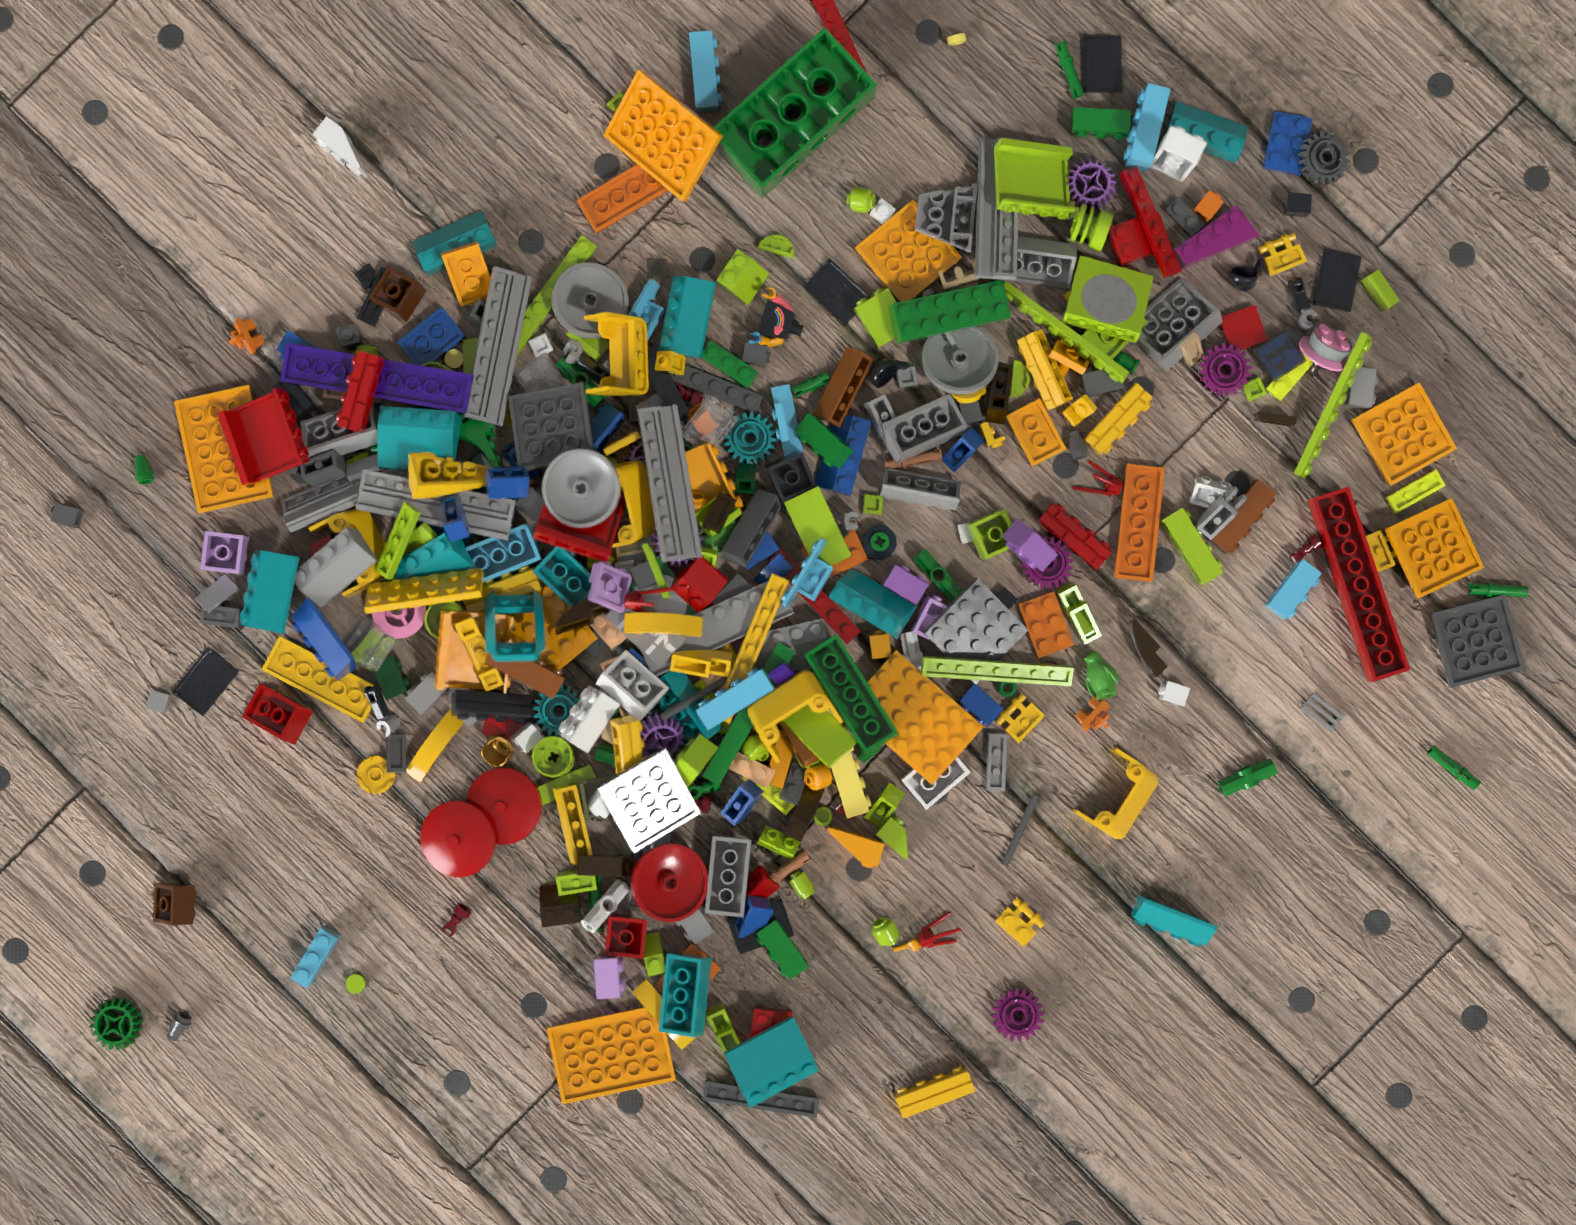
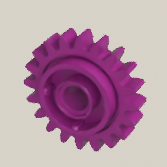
[1198,343,1252,397]
[1020,536,1074,590]
[991,987,1045,1042]

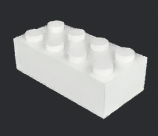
[1150,126,1207,182]

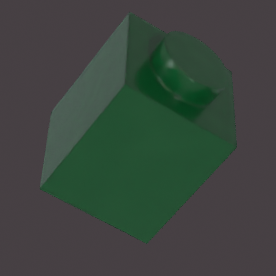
[735,463,757,494]

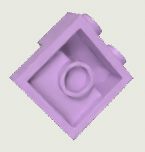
[588,561,633,613]
[911,594,950,641]

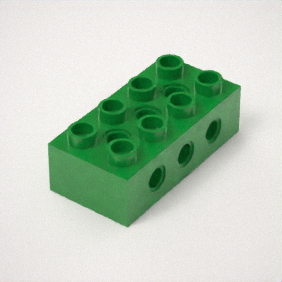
[713,27,877,199]

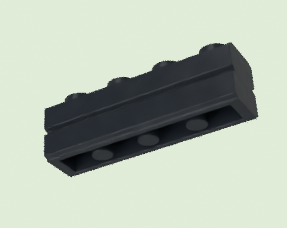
[451,689,532,724]

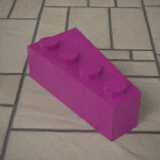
[1174,205,1260,269]

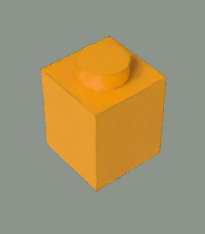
[869,631,891,659]

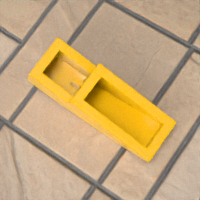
[670,650,733,678]

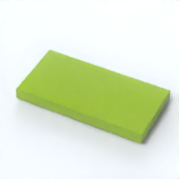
[784,486,852,566]
[781,704,857,768]

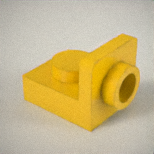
[655,351,686,376]
[1063,393,1097,427]
[978,422,1006,449]

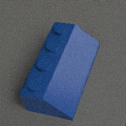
[590,403,626,453]
[815,415,871,497]
[291,598,356,681]

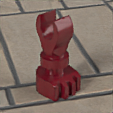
[675,383,704,407]
[1289,535,1323,563]
[692,795,712,814]
[442,903,472,937]

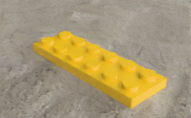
[364,568,484,614]
[261,636,382,723]

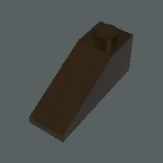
[985,363,1013,425]
[784,785,825,842]
[576,855,639,877]

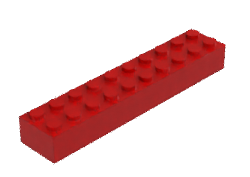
[1307,487,1410,682]

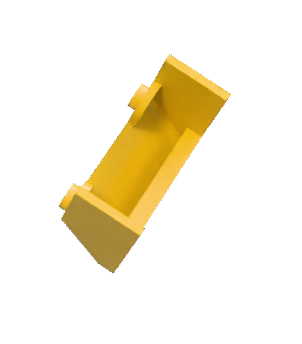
[584,312,649,396]
[612,460,657,548]
[309,508,386,598]
[748,670,843,763]
[1071,747,1158,839]

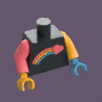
[748,287,804,348]

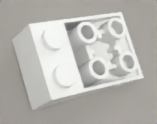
[312,116,368,178]

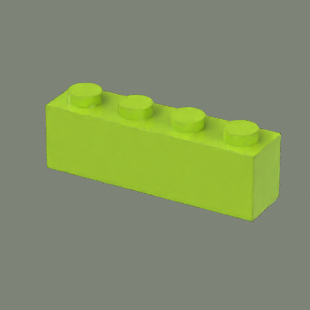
[1160,507,1224,586]

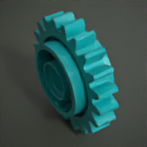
[724,412,777,465]
[533,684,581,737]

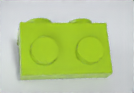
[757,825,800,860]

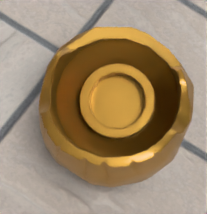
[481,734,514,767]

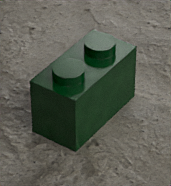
[371,655,411,700]

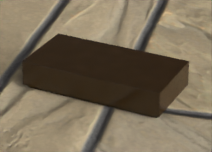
[1254,412,1297,427]
[702,491,737,534]

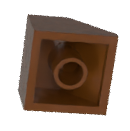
[368,266,427,322]
[153,883,196,926]

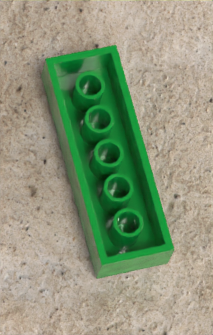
[888,280,1011,344]
[804,634,900,755]

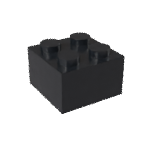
[764,450,817,503]

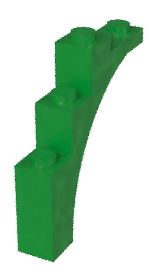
[415,405,504,468]

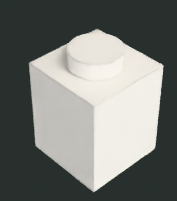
[1158,681,1190,706]
[510,722,543,753]
[588,783,610,818]

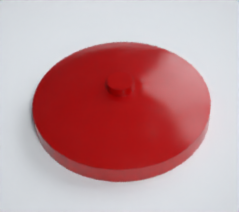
[466,767,542,845]
[420,800,496,877]
[631,843,708,922]

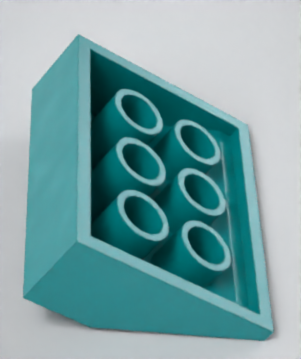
[377,406,461,471]
[240,550,299,634]
[724,1016,819,1108]

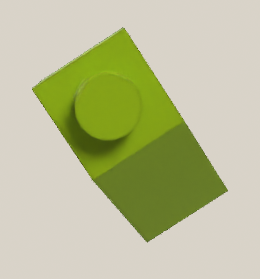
[864,782,905,828]
[875,816,908,859]
[644,932,666,977]

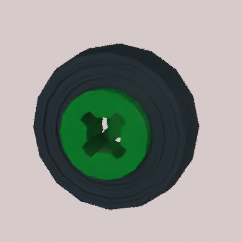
[863,525,897,559]

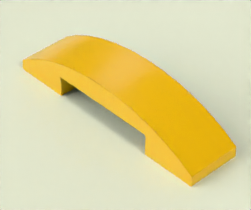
[624,613,703,637]
[454,616,504,692]
[406,709,464,783]
[632,979,696,1050]

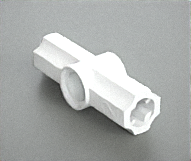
[900,632,923,671]
[581,879,630,933]

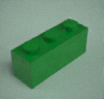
[1070,107,1131,140]
[700,340,759,390]
[795,412,854,469]
[756,917,809,980]

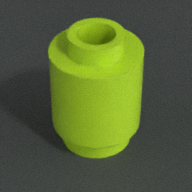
[788,870,815,900]

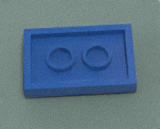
[1263,111,1312,176]
[397,306,466,366]

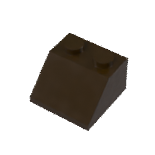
[539,884,583,927]

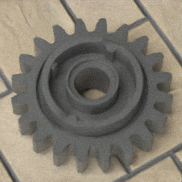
[1298,131,1351,185]

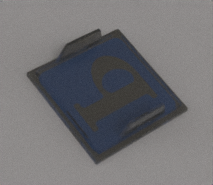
[1253,329,1307,382]

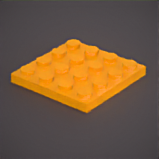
[855,199,962,302]
[1351,382,1457,486]
[1385,498,1484,599]
[510,584,598,670]

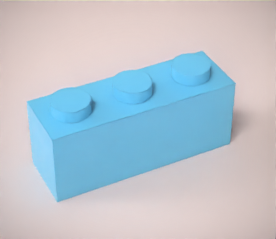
[1264,559,1322,619]
[290,925,342,988]

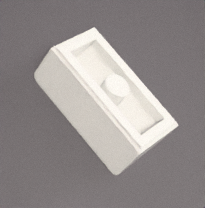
[616,536,656,562]

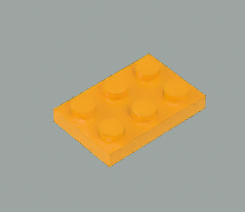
[441,241,491,307]
[1006,398,1066,467]

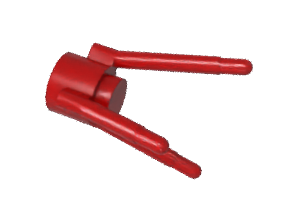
[1073,460,1123,497]
[625,587,673,613]
[917,912,961,948]

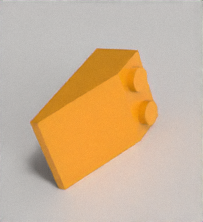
[827,825,885,869]

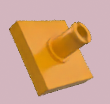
[1049,337,1090,378]

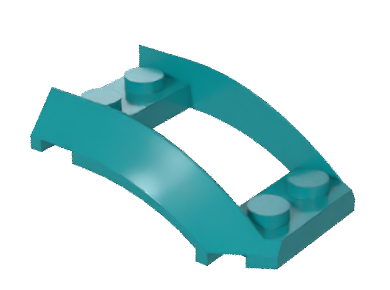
[484,589,545,662]

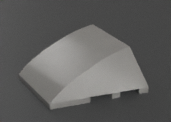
[915,183,978,253]

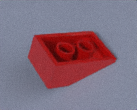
[1107,212,1171,267]
[242,683,313,745]

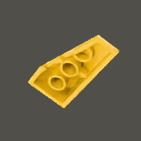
[408,452,489,499]

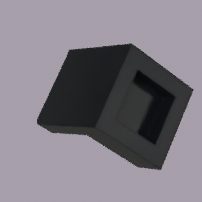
[1284,193,1312,217]

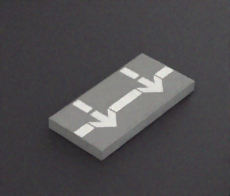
[605,589,687,668]

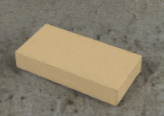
[1180,332,1204,367]

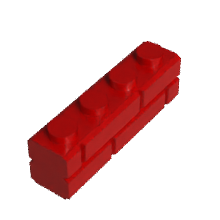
[336,350,385,433]
[1037,503,1112,570]

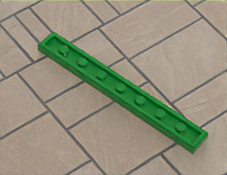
[702,642,795,786]

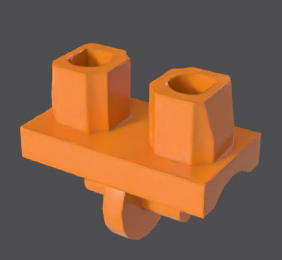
[229,318,264,355]
[1075,696,1110,732]

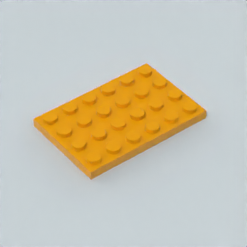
[603,70,723,202]
[174,385,274,514]
[867,650,984,785]
[547,1007,676,1104]

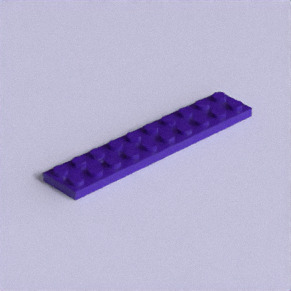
[280,343,474,413]

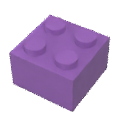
[1002,519,1058,572]
[882,564,929,606]

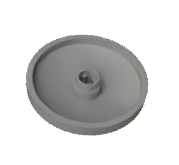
[552,262,629,339]
[922,327,999,394]
[542,449,621,528]

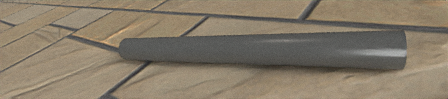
[660,676,728,721]
[1001,794,1039,867]

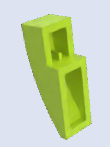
[1055,582,1102,644]
[706,1003,742,1052]

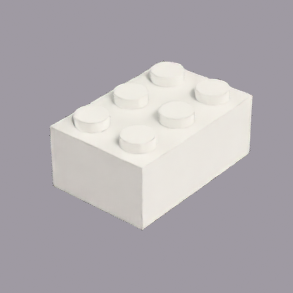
[596,650,669,721]
[557,685,620,753]
[900,757,971,810]

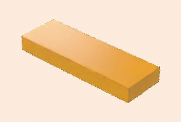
[768,728,793,789]

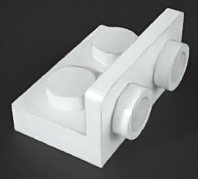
[1189,476,1233,508]

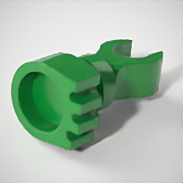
[688,779,721,800]

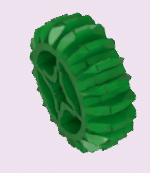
[89,997,144,1050]

